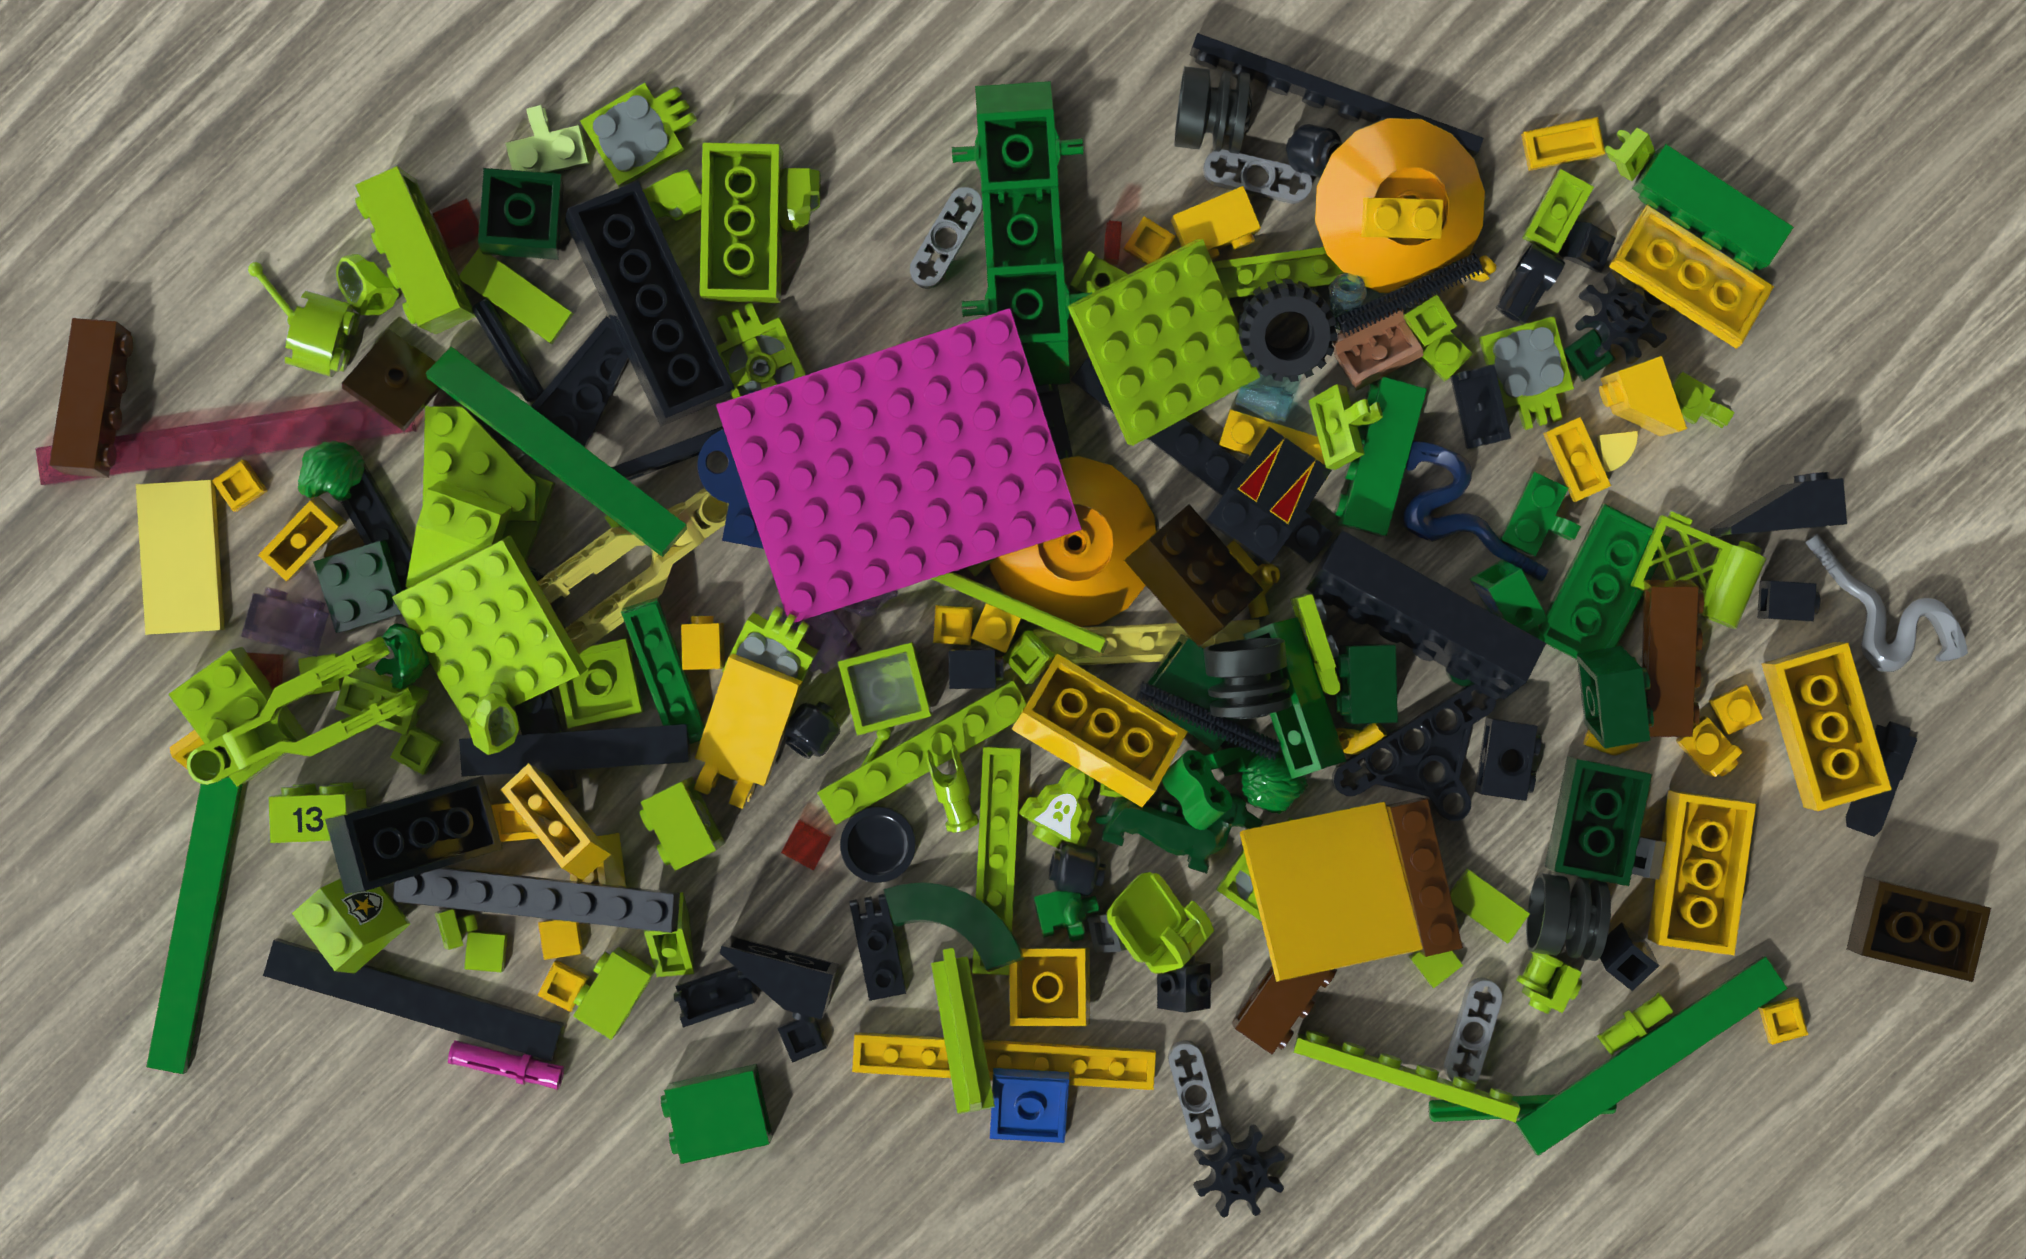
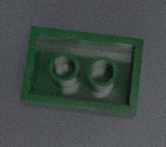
[1545,756,1652,886]

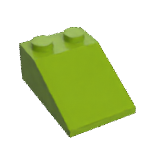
[406,481,512,588]

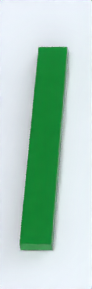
[426,347,687,557]
[146,776,243,1074]
[1514,957,1788,1156]

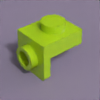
[1522,962,1582,1014]

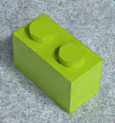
[573,947,655,1040]

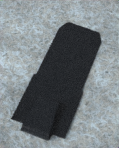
[1845,721,1917,837]

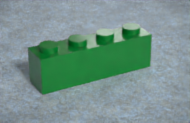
[1632,144,1794,271]
[1334,377,1427,537]
[1243,617,1346,779]

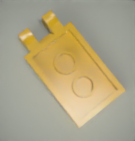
[694,653,803,809]

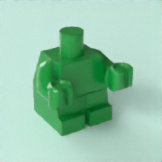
[1034,891,1099,942]

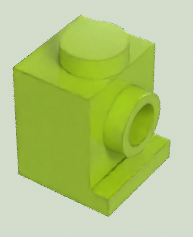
[1069,251,1128,294]

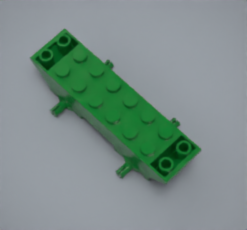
[952,81,1092,386]

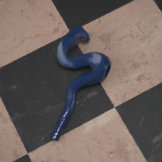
[1403,441,1549,581]

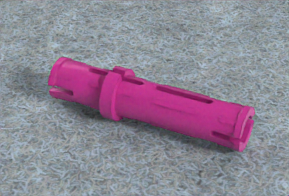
[448,1040,565,1090]

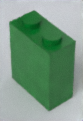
[661,1064,773,1164]

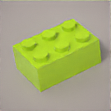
[168,646,308,786]

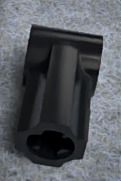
[1496,243,1566,325]

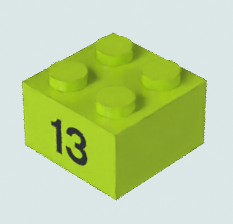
[268,782,366,843]

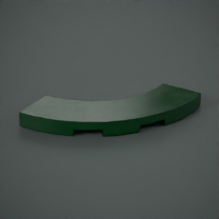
[883,883,1024,972]

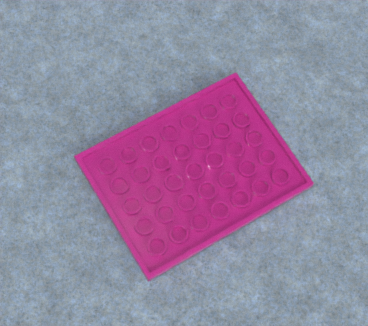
[716,308,1082,623]

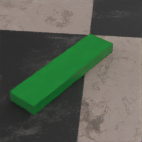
[621,597,705,744]

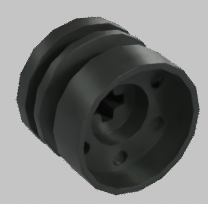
[1174,66,1252,154]
[1203,638,1292,719]
[1526,873,1611,961]

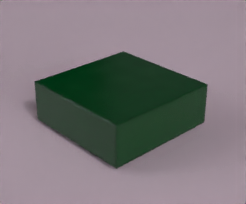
[1563,329,1615,382]

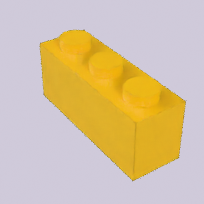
[501,763,611,880]

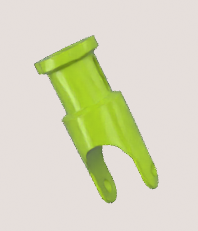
[926,745,979,833]

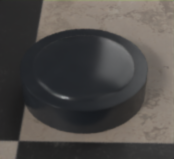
[840,806,916,883]

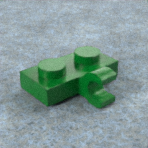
[1500,472,1581,557]

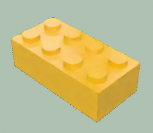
[1761,642,1892,811]
[1012,654,1188,807]
[1647,790,1756,956]

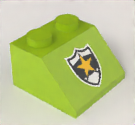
[292,878,411,974]

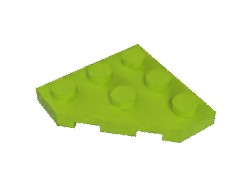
[423,406,539,522]

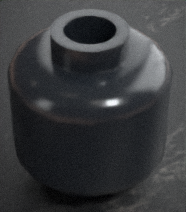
[1286,124,1343,178]
[785,701,840,759]
[1048,844,1106,896]

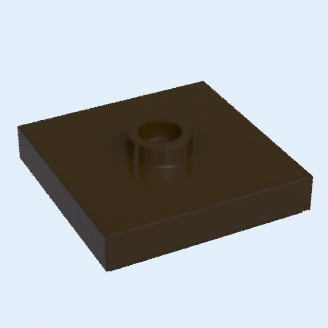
[342,329,441,431]

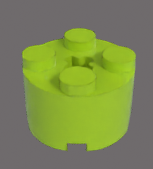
[285,291,360,377]

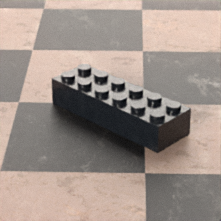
[564,181,735,427]
[1306,530,1546,699]

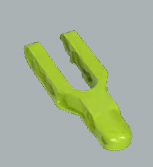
[187,636,417,785]

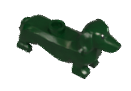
[1096,793,1263,874]

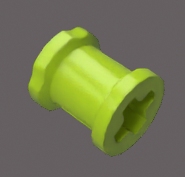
[1516,951,1564,996]

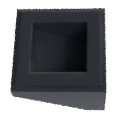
[1559,221,1616,273]

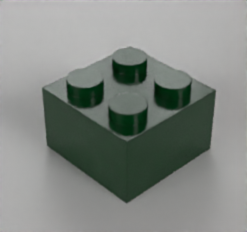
[478,168,564,260]
[1334,644,1398,724]
[1576,646,1654,749]

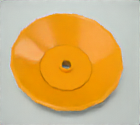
[1315,118,1485,293]
[989,456,1156,627]

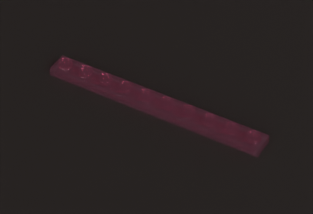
[35,401,416,486]

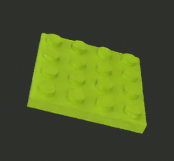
[1067,239,1260,446]
[392,536,587,727]

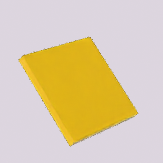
[1240,802,1423,982]

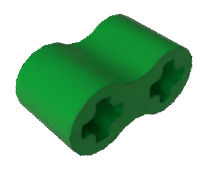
[1162,750,1232,830]

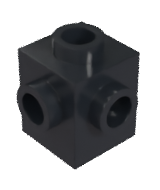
[1157,955,1212,1013]

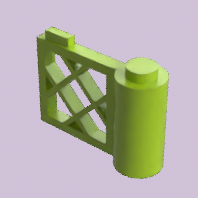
[1631,511,1766,629]

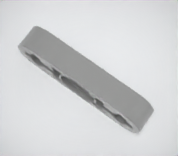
[1203,149,1312,204]
[910,187,983,289]
[1444,978,1502,1082]
[1168,1040,1222,1150]

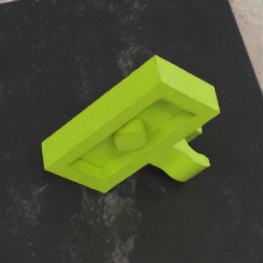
[1308,384,1383,470]

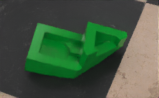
[1204,747,1263,776]

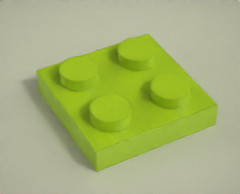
[559,638,644,728]

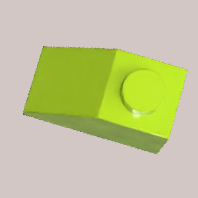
[644,892,694,977]

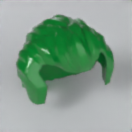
[297,441,365,502]
[375,623,430,689]
[1242,751,1308,814]

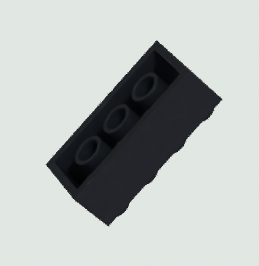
[325,776,502,894]

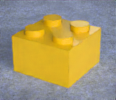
[1009,948,1090,1026]

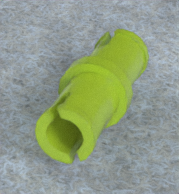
[1597,992,1673,1056]

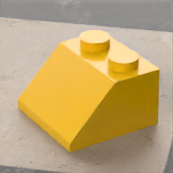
[1599,356,1687,437]

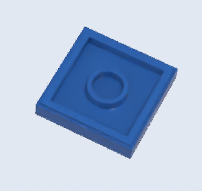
[990,1068,1069,1143]

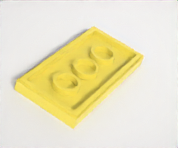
[136,480,225,635]

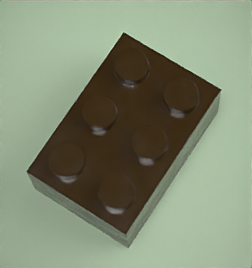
[1124,504,1263,647]
[1846,876,1991,982]

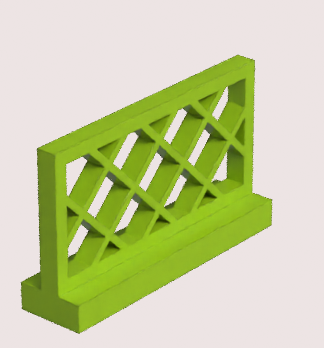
[931,948,995,1115]

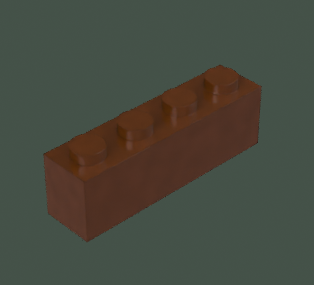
[49,318,133,478]
[1642,580,1704,737]
[1386,797,1463,957]
[1232,966,1337,1055]

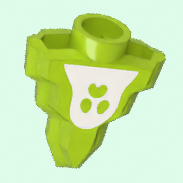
[1018,766,1094,849]

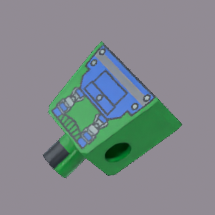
[1469,560,1547,642]

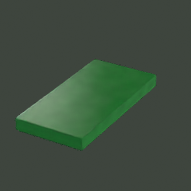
[1539,504,1672,660]

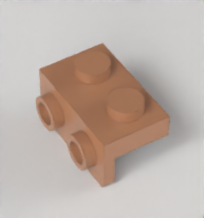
[1332,308,1423,391]

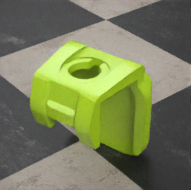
[1107,872,1214,974]

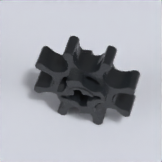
[1575,269,1670,364]
[1193,1124,1285,1218]

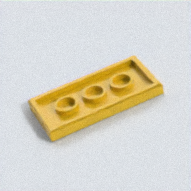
[1609,204,1774,349]

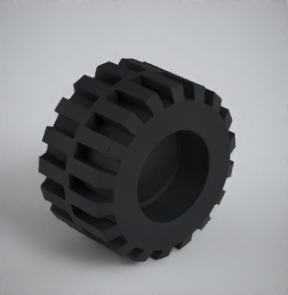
[1238,279,1337,382]

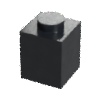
[1757,581,1821,622]
[1600,922,1659,991]

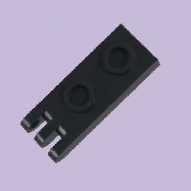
[849,894,907,1001]

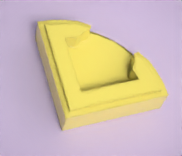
[1597,431,1638,473]

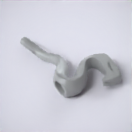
[1805,533,1968,672]

